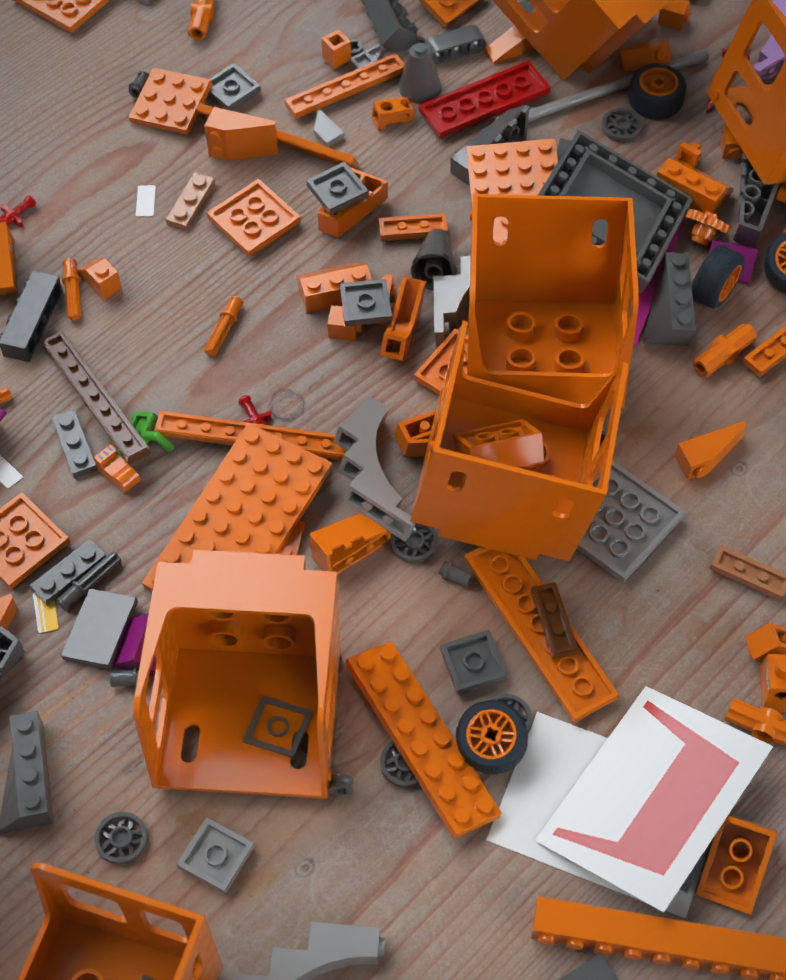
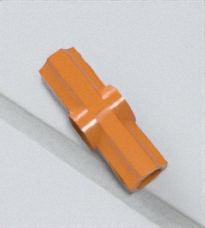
[188,0,215,41]
[692,323,757,377]
[724,698,786,747]

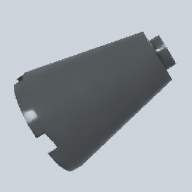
[399,43,441,104]
[411,229,457,290]

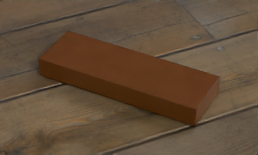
[530,582,579,660]

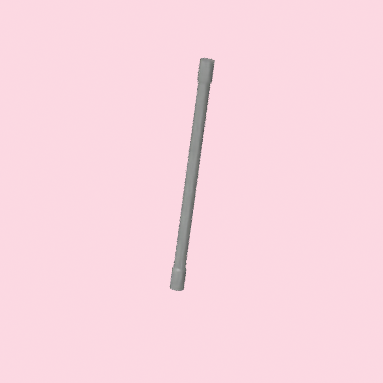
[528,49,709,123]

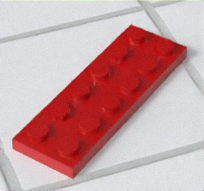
[419,60,551,139]

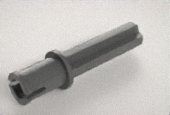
[56,552,121,612]

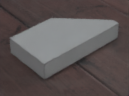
[348,43,382,70]
[314,110,344,147]

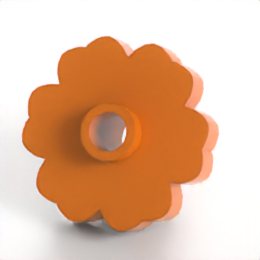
[685,209,731,246]

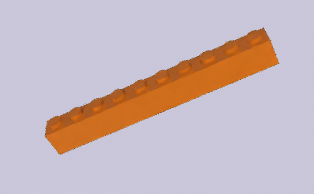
[531,896,786,980]

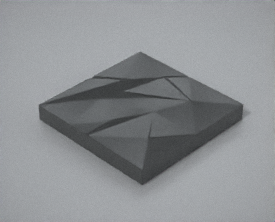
[538,130,694,294]

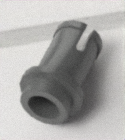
[128,71,149,98]
[439,561,473,588]
[110,667,139,688]

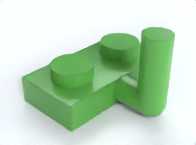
[118,411,174,460]

